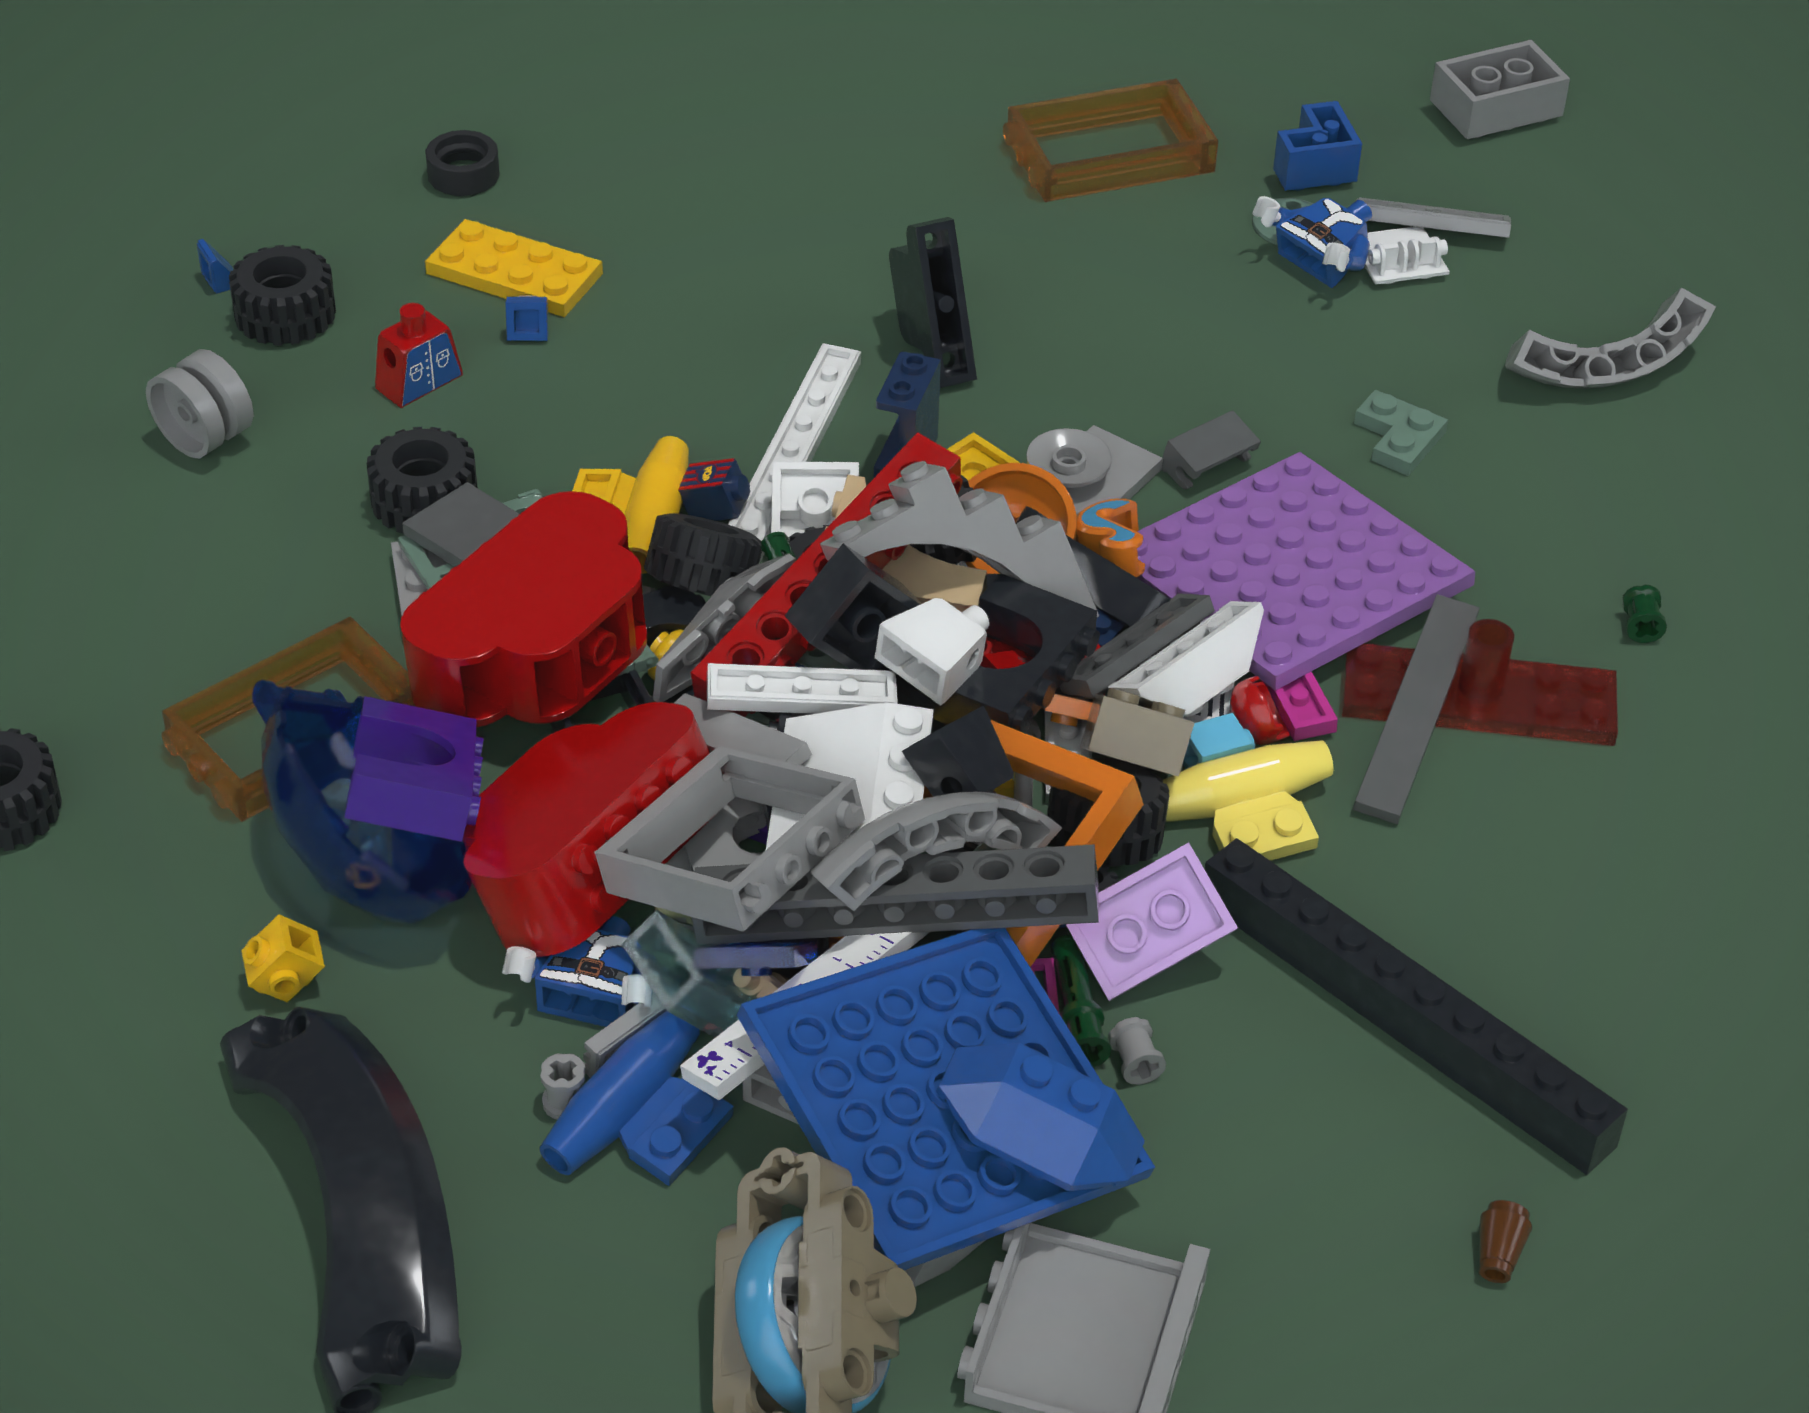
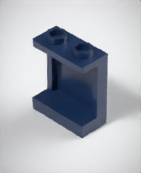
[873,352,941,479]

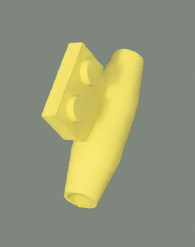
[1163,740,1334,861]

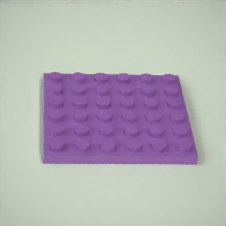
[1137,452,1475,690]

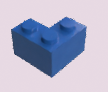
[1273,101,1362,191]

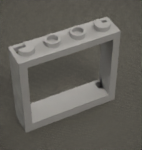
[595,746,865,932]

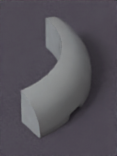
[1505,287,1716,389]
[810,792,1062,911]

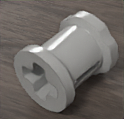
[1108,1017,1166,1085]
[540,1053,585,1120]

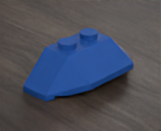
[936,1043,1145,1191]

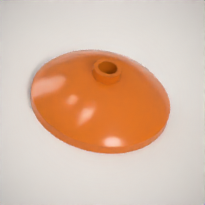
[966,463,1077,574]

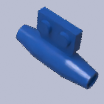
[539,1007,733,1186]

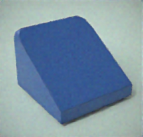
[197,239,234,294]

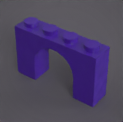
[344,696,484,842]

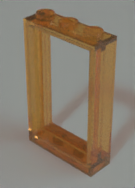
[1003,78,1218,202]
[161,616,416,822]

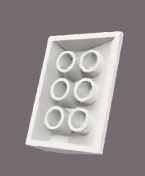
[765,702,934,860]

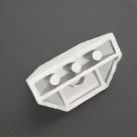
[1108,601,1264,718]

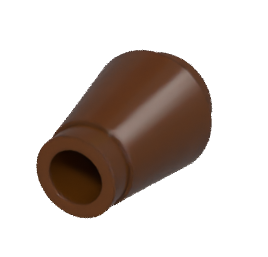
[1479,1200,1533,1283]

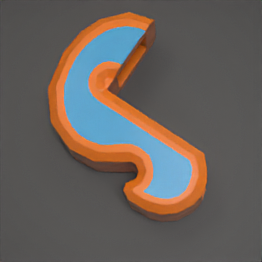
[1075,498,1145,578]

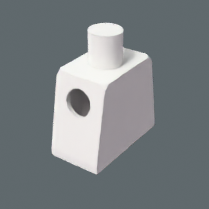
[875,598,989,706]

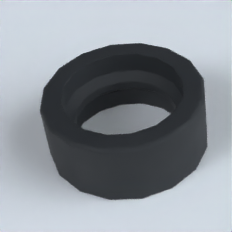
[425,130,500,196]

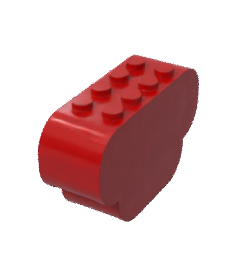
[400,491,647,727]
[463,702,715,957]

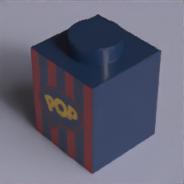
[678,458,751,521]

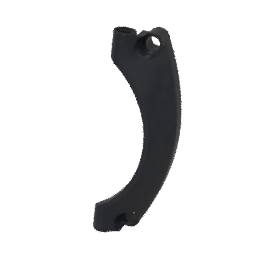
[220,1007,462,1413]

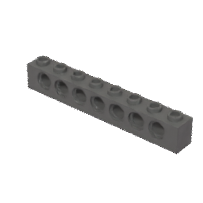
[692,844,1099,945]

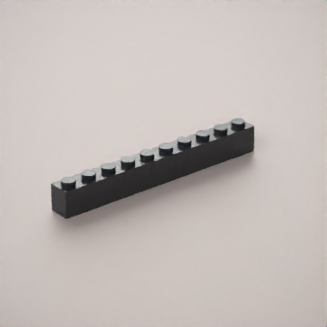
[1204,838,1628,1175]

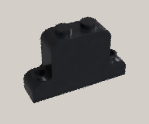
[889,217,977,388]

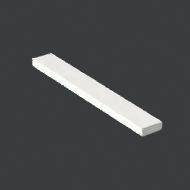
[728,343,861,564]

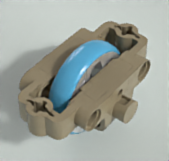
[712,1147,917,1413]

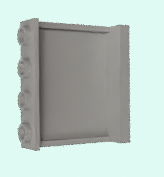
[957,1223,1211,1413]

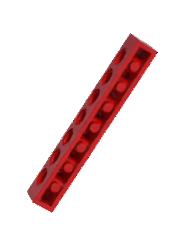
[691,432,963,717]

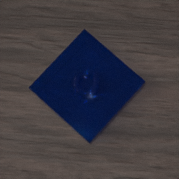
[694,942,817,976]

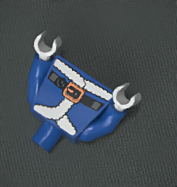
[1252,196,1372,288]
[502,916,658,1027]

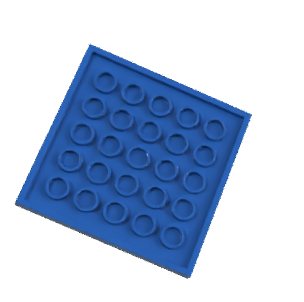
[737,928,1155,1270]

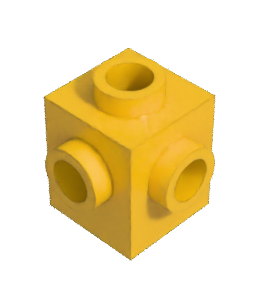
[241,914,325,1002]

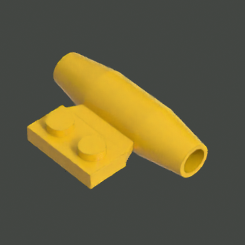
[572,436,689,574]

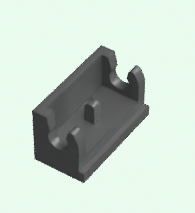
[1162,410,1261,490]

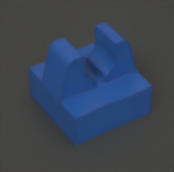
[505,295,549,341]

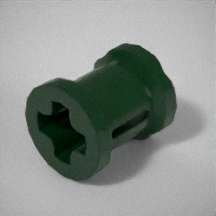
[1622,585,1667,643]

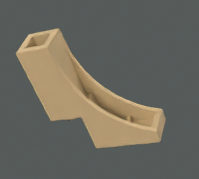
[825,474,987,612]

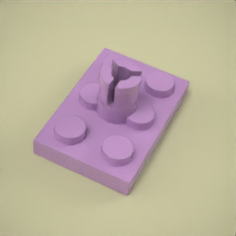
[1066,842,1238,1001]

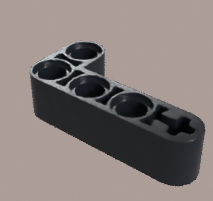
[1015,506,1170,629]

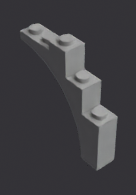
[820,461,1099,617]

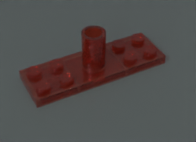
[1342,619,1618,746]

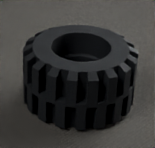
[229,245,336,345]
[366,427,477,534]
[644,513,762,596]
[0,728,62,851]
[1047,758,1169,866]

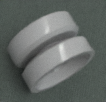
[145,349,254,459]

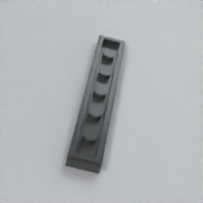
[1353,594,1480,825]

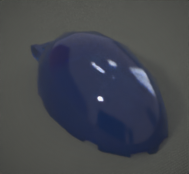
[252,680,472,924]

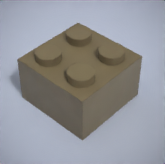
[1080,688,1195,777]

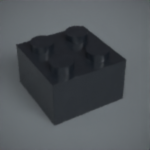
[785,543,922,670]

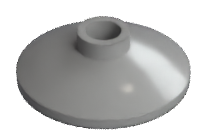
[1027,428,1112,488]

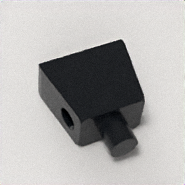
[902,706,1014,797]

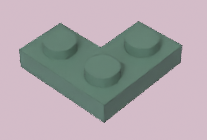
[1354,390,1448,476]

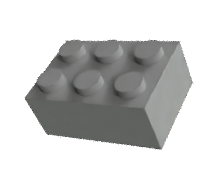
[1430,40,1570,139]

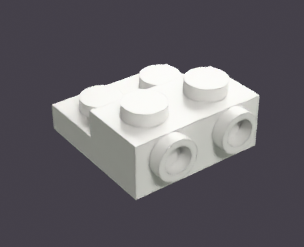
[771,461,859,541]

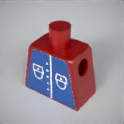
[375,303,463,408]

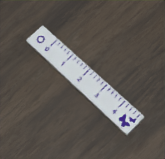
[680,932,929,1100]

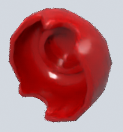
[1230,676,1290,746]

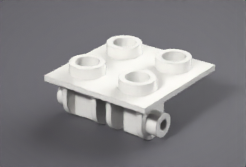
[1365,226,1449,285]

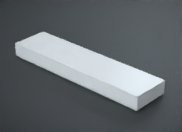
[707,663,898,714]

